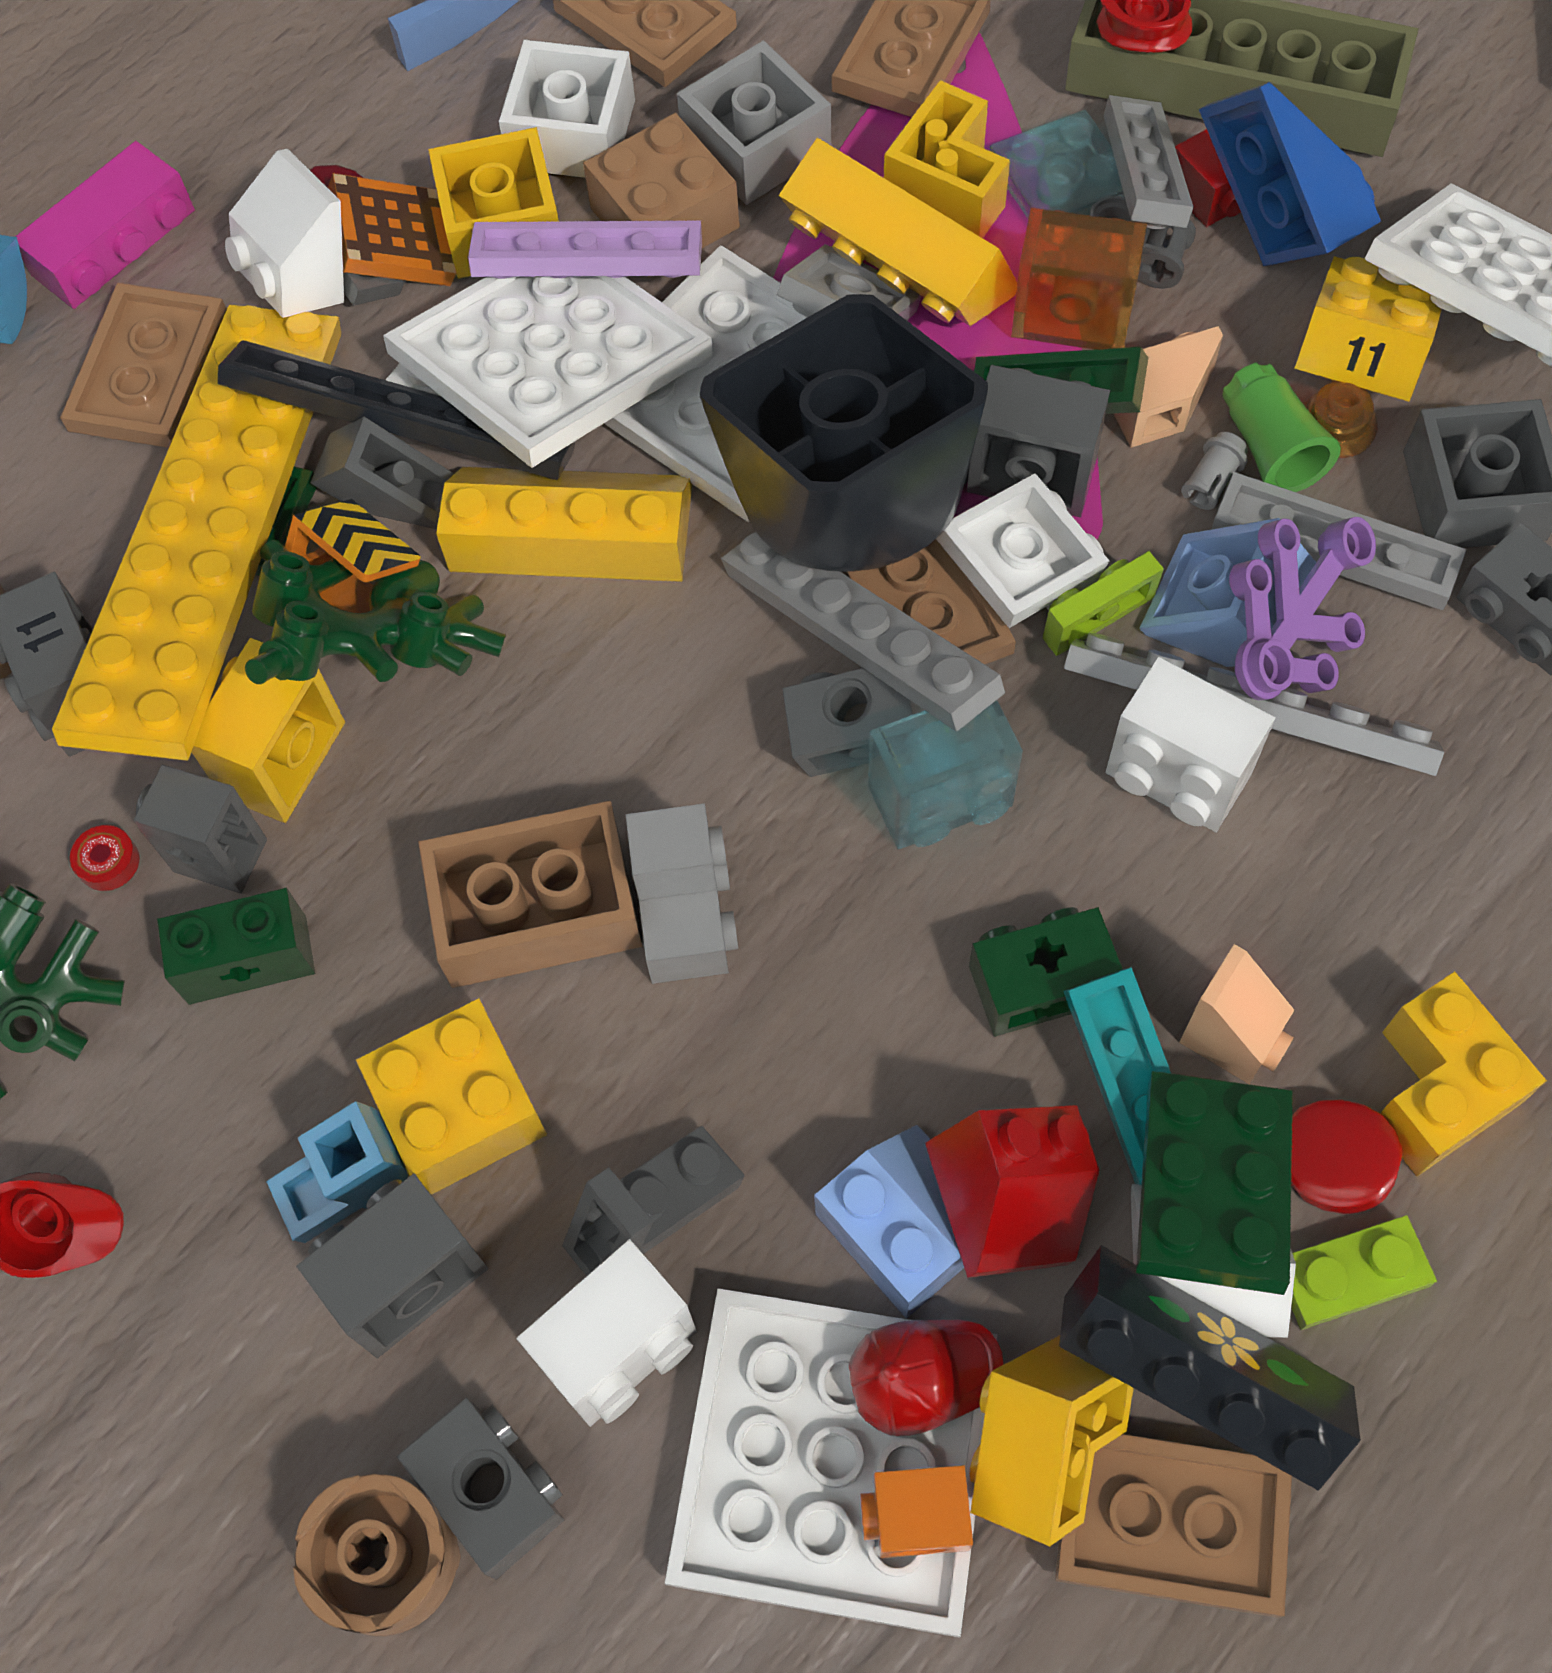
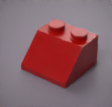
[925,1105,1100,1278]

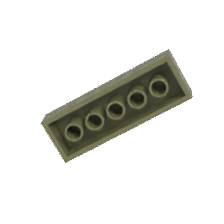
[1065,0,1419,157]

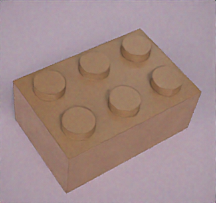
[418,801,643,988]

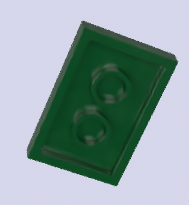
[1136,1071,1293,1295]

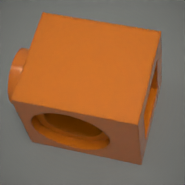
[860,1465,973,1558]

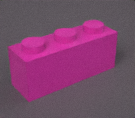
[15,140,195,309]

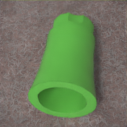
[1222,362,1341,492]

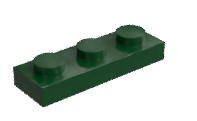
[974,347,1149,414]

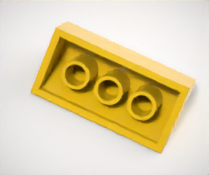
[779,137,1020,326]
[436,467,692,582]

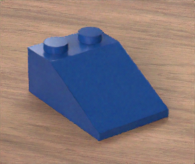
[1199,82,1381,266]

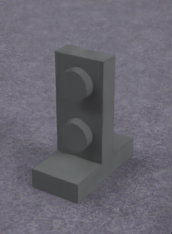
[562,1126,745,1276]

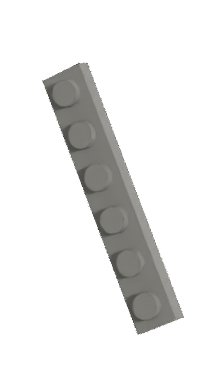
[721,532,1005,732]
[1064,633,1444,776]

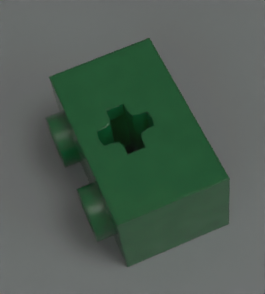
[157,887,316,1005]
[969,907,1122,1037]

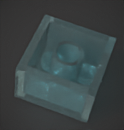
[868,700,1023,850]

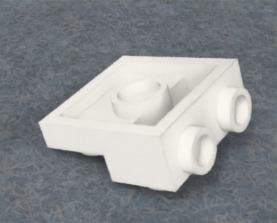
[936,474,1109,628]

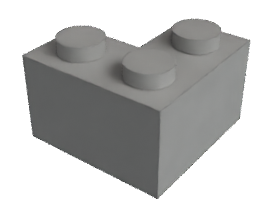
[626,803,738,984]

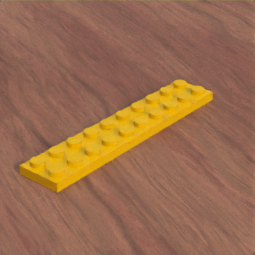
[52,305,341,761]

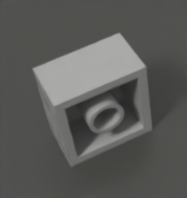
[677,40,831,205]

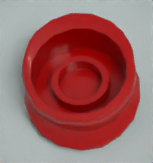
[1096,0,1192,53]
[1291,1099,1403,1214]

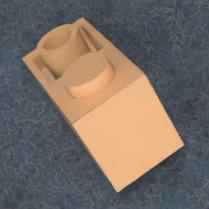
[1114,326,1223,448]

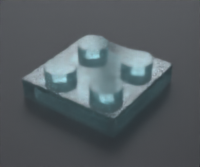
[990,110,1125,237]

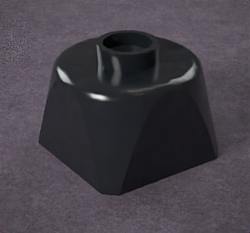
[699,294,988,572]

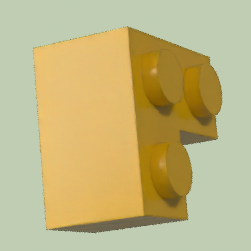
[884,80,1010,238]
[1380,971,1547,1176]
[969,1335,1133,1547]

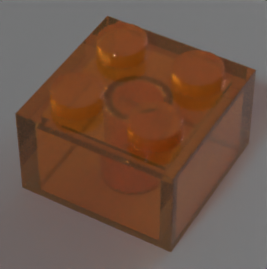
[1011,208,1147,349]

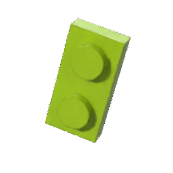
[1042,551,1164,656]
[1291,1215,1437,1330]

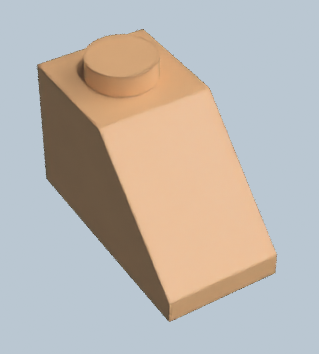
[1179,944,1294,1084]

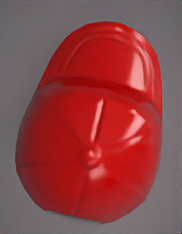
[0,1172,124,1278]
[848,1320,1004,1436]

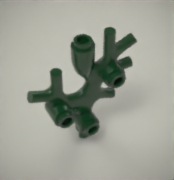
[245,540,506,685]
[0,883,125,1099]

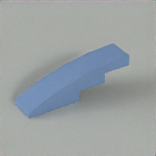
[388,0,519,71]

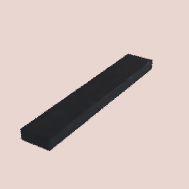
[218,340,575,480]

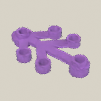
[1229,517,1376,700]

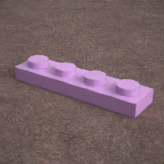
[468,221,702,279]

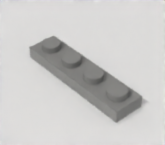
[1103,95,1193,229]
[1211,472,1467,610]

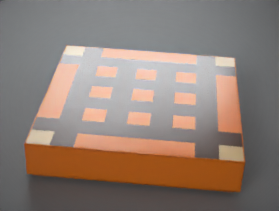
[328,173,456,286]

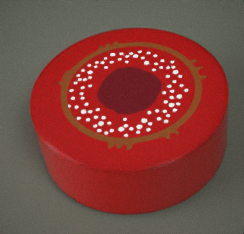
[70,825,140,891]

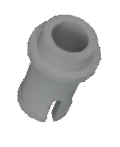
[1181,432,1248,510]

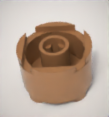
[293,1474,461,1637]

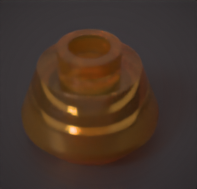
[1303,381,1378,458]

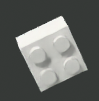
[499,40,635,178]
[1105,657,1276,833]
[516,1239,697,1427]

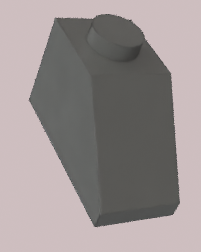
[311,417,454,529]

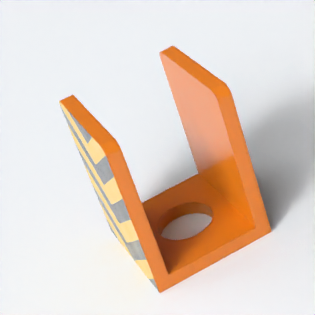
[285,499,421,613]

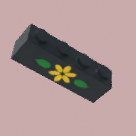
[1059,1245,1361,1491]

